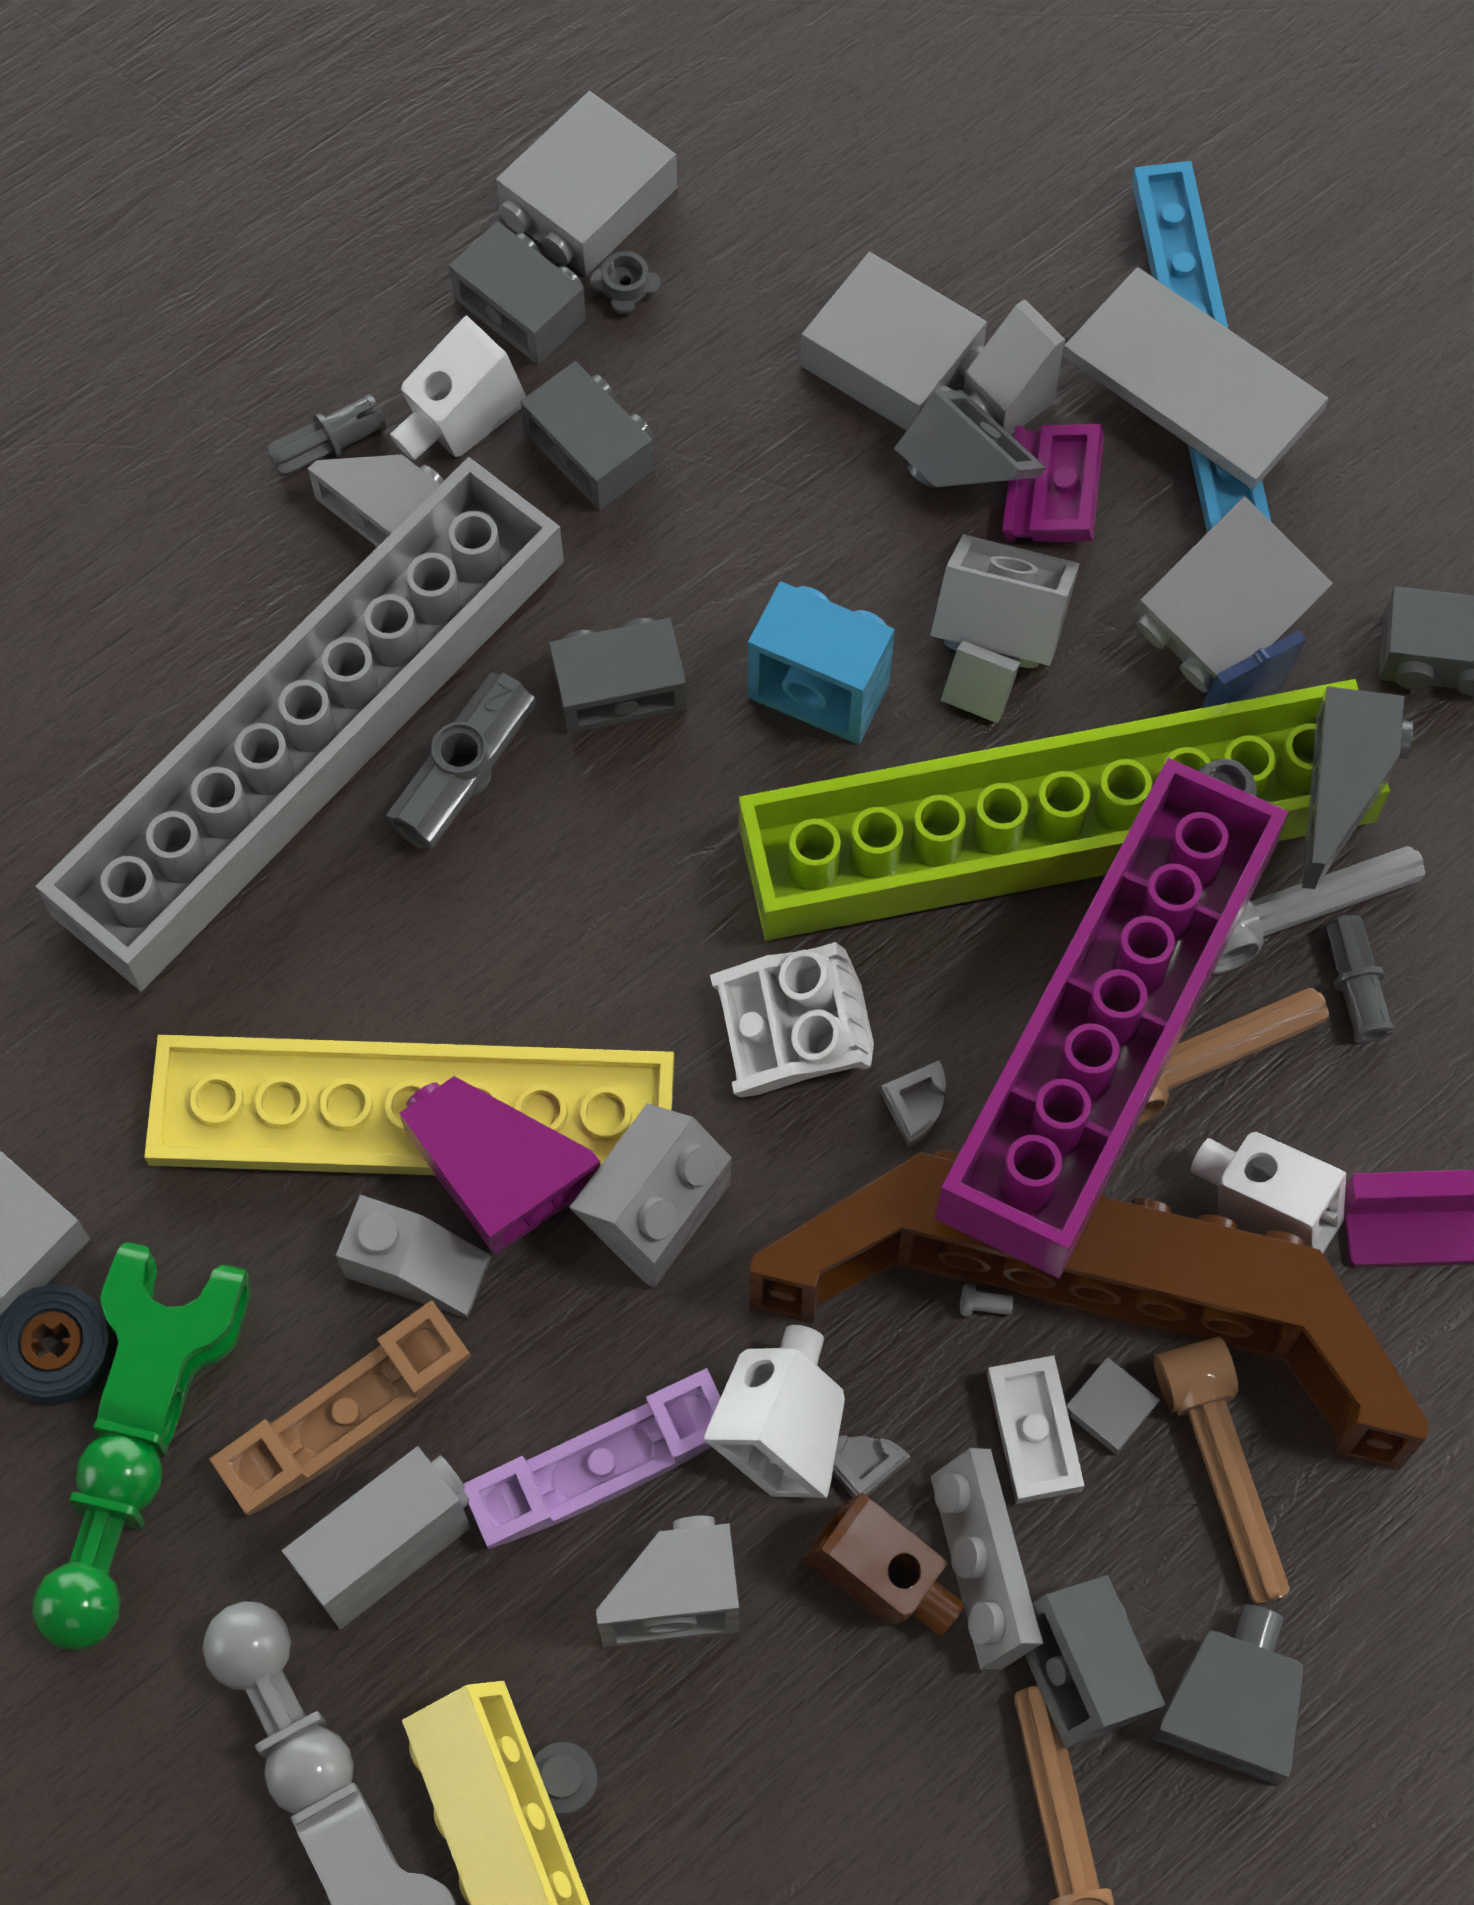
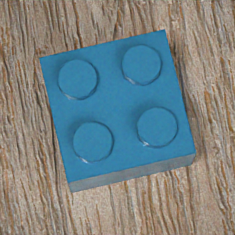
[748,581,895,745]

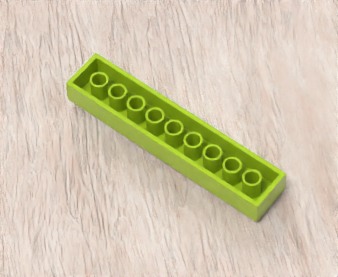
[739,679,1390,941]

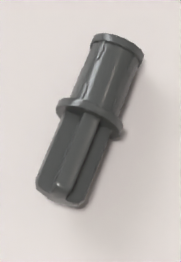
[267,394,386,476]
[1325,915,1395,1043]

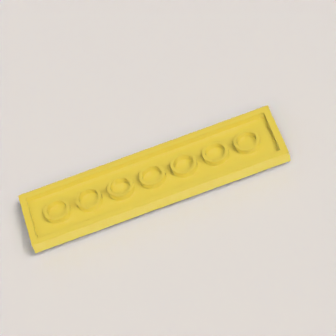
[144,1035,674,1175]

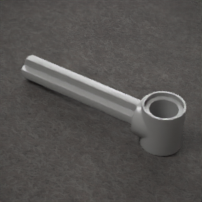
[1213,846,1425,974]

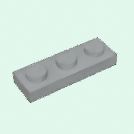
[930,1448,1043,1670]

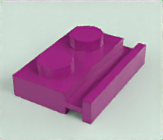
[1003,424,1104,542]

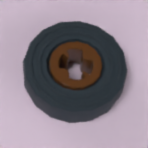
[0,1284,115,1406]

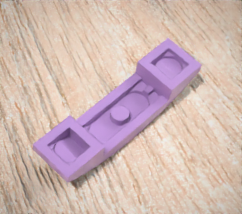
[463,1368,721,1549]

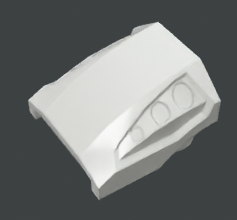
[710,942,874,1098]

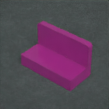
[1344,1170,1474,1268]

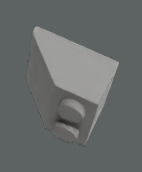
[930,534,1080,668]
[569,1103,732,1288]
[596,1516,739,1648]

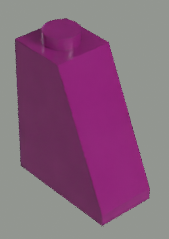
[399,1076,601,1256]

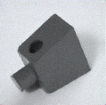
[1152,1604,1303,1786]

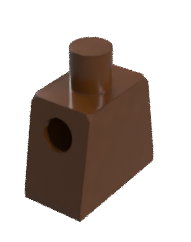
[801,1492,965,1637]

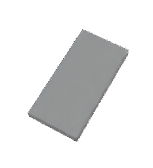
[1063,267,1329,490]

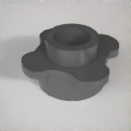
[591,251,661,314]

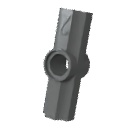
[386,672,536,850]

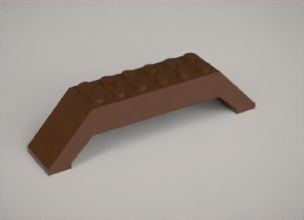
[749,1150,1429,1470]

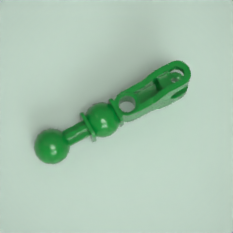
[32,1242,251,1650]

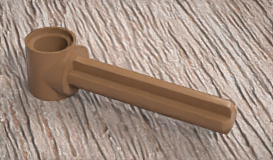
[1136,988,1329,1126]
[1153,1336,1290,1604]
[1014,1685,1115,1905]

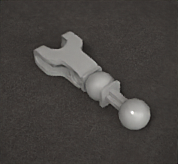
[202,1601,458,1905]

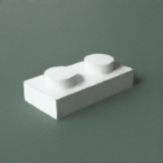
[987,1355,1085,1504]

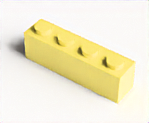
[402,1681,590,1905]

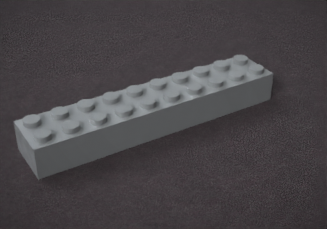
[35,457,564,992]

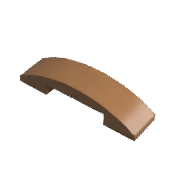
[210,1300,472,1516]

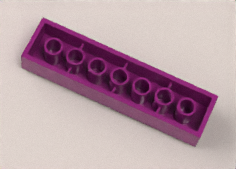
[935,758,1289,1279]

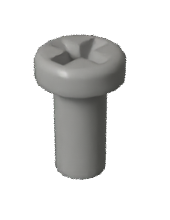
[960,1283,1013,1317]

